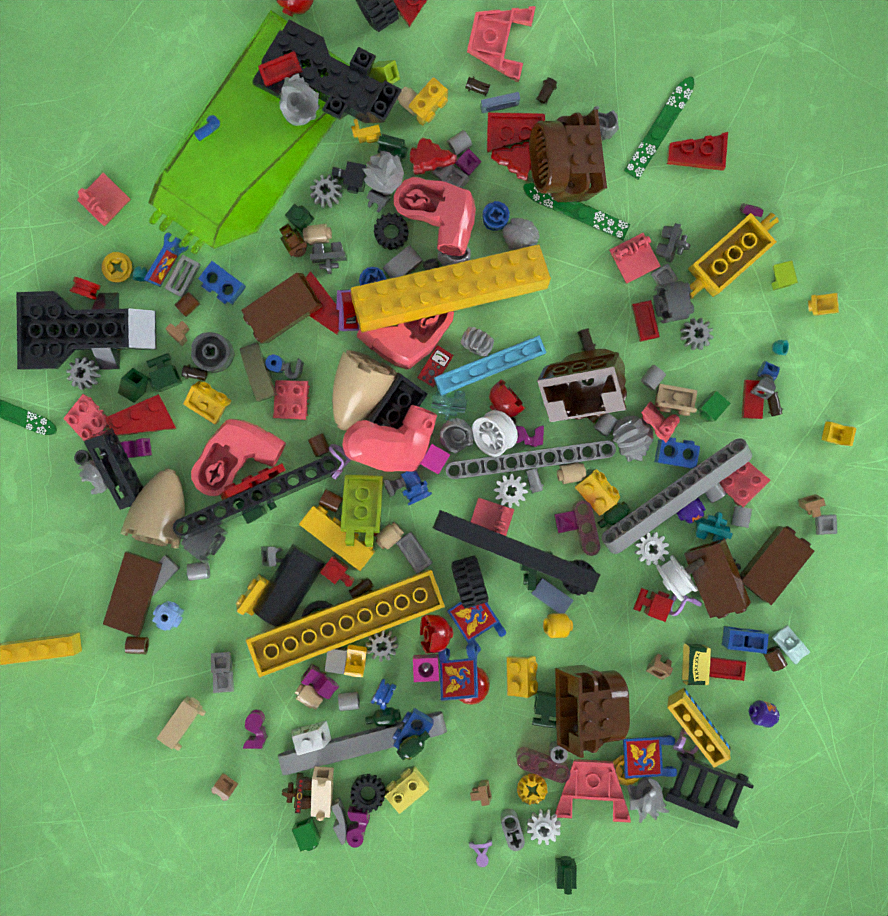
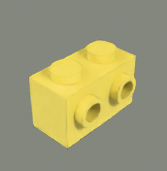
[385,766,429,814]

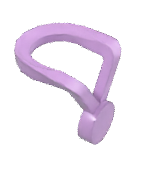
[329,444,351,480]
[669,594,702,616]
[673,728,699,754]
[468,840,492,867]

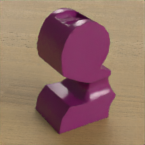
[516,425,544,447]
[120,438,152,458]
[301,664,339,699]
[243,709,268,749]
[346,805,370,848]

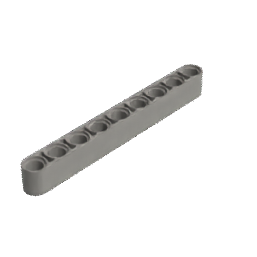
[602,438,752,554]
[446,441,616,479]
[278,711,447,775]

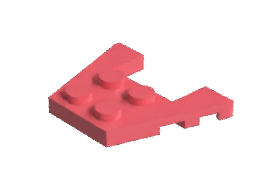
[467,6,536,82]
[555,759,631,823]

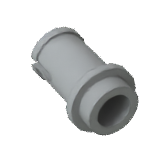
[526,468,544,493]

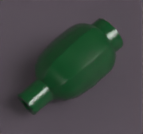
[597,501,631,529]
[365,707,401,727]
[396,730,431,761]

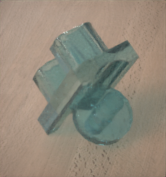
[431,388,467,420]

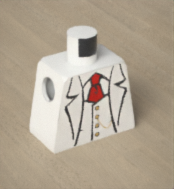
[291,720,332,755]

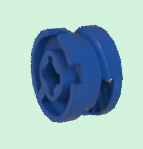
[482,201,510,231]
[359,267,387,286]
[402,480,432,506]
[370,679,397,710]

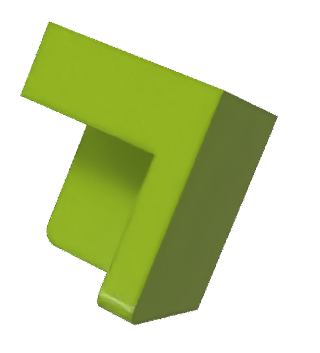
[369,60,400,84]
[771,260,798,291]

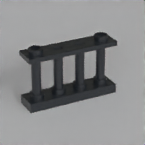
[662,752,754,829]

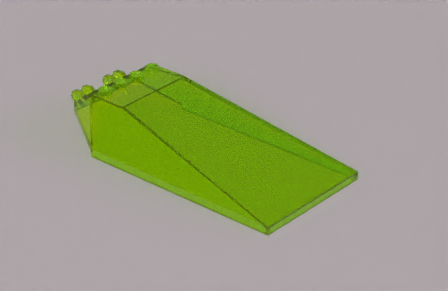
[148,10,349,254]

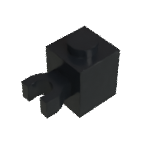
[331,161,367,194]

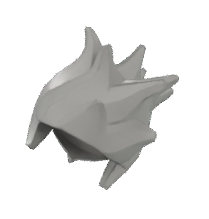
[627,777,669,823]

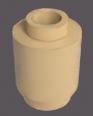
[397,87,418,116]
[303,224,332,245]
[557,462,586,484]
[376,522,404,550]
[295,684,324,710]

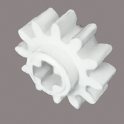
[494,474,528,508]
[634,532,669,566]
[527,809,561,845]

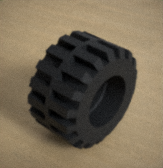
[356,0,399,32]
[451,555,489,609]

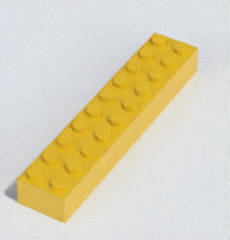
[351,245,551,333]
[246,569,445,678]

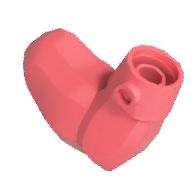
[394,177,476,256]
[357,311,454,370]
[342,405,437,472]
[191,419,286,496]

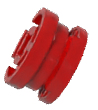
[69,276,101,300]

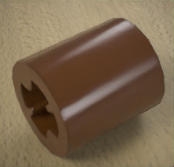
[174,291,201,317]
[308,433,330,457]
[319,489,343,513]
[125,636,149,655]
[763,646,788,672]

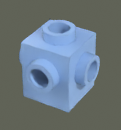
[152,601,184,631]

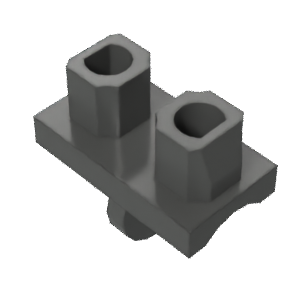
[656,223,691,263]
[310,242,347,274]

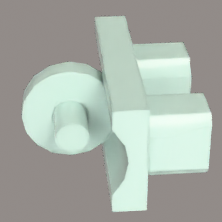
[772,625,810,664]

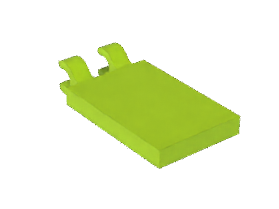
[341,475,383,547]

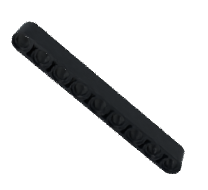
[173,456,338,539]
[432,510,601,592]

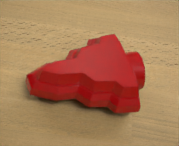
[410,138,457,175]
[491,142,531,181]

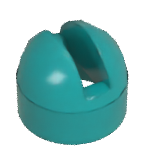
[133,266,148,282]
[772,340,789,355]

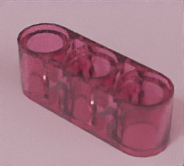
[573,500,600,556]
[516,747,571,783]

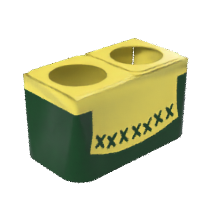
[682,643,711,685]

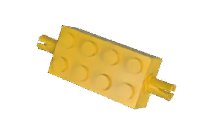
[688,213,779,299]

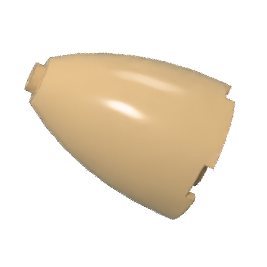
[332,350,397,431]
[120,469,185,549]

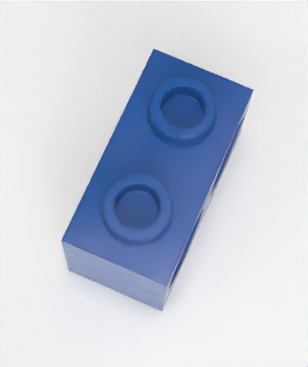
[198,261,246,305]
[654,437,700,469]
[722,626,769,654]
[392,708,434,749]

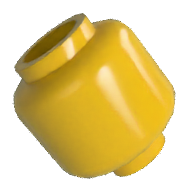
[543,613,573,638]

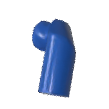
[194,115,220,141]

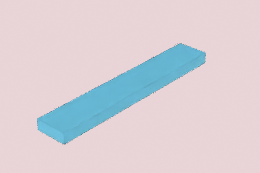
[434,335,547,396]

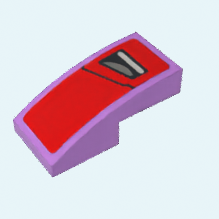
[336,290,359,331]

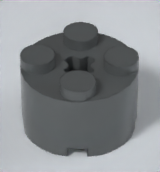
[653,281,694,323]
[191,332,235,373]
[181,518,228,563]

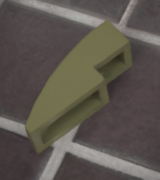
[240,342,277,402]

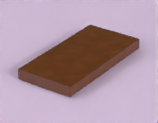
[103,551,163,637]

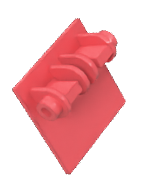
[77,173,131,227]
[609,232,661,284]
[273,380,310,420]
[63,394,109,441]
[641,401,680,443]
[719,462,771,508]
[471,498,515,536]

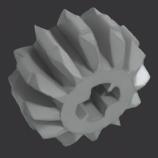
[310,175,342,208]
[680,318,714,350]
[461,327,494,356]
[66,357,101,390]
[366,630,398,662]

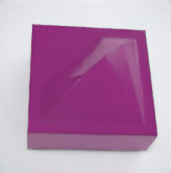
[455,148,482,176]
[740,203,764,217]
[554,511,577,533]

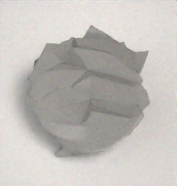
[279,73,320,126]
[363,151,404,195]
[612,416,654,462]

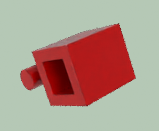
[320,555,354,587]
[633,588,674,622]

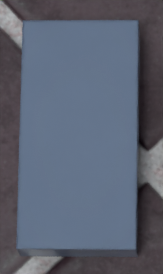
[480,92,520,113]
[531,578,574,613]

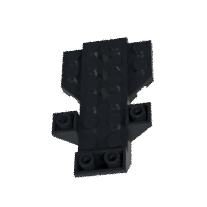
[252,19,402,123]
[16,291,157,370]

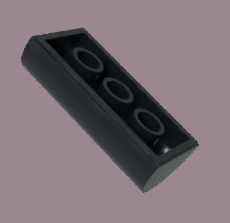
[365,373,428,429]
[253,544,325,627]

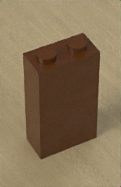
[241,272,323,343]
[740,526,815,606]
[684,538,751,619]

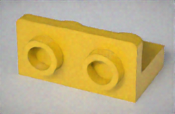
[183,381,231,424]

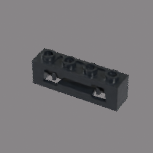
[84,428,144,510]

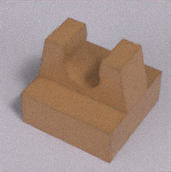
[165,321,190,346]
[798,494,826,518]
[646,654,673,680]
[211,773,238,801]
[470,780,492,806]

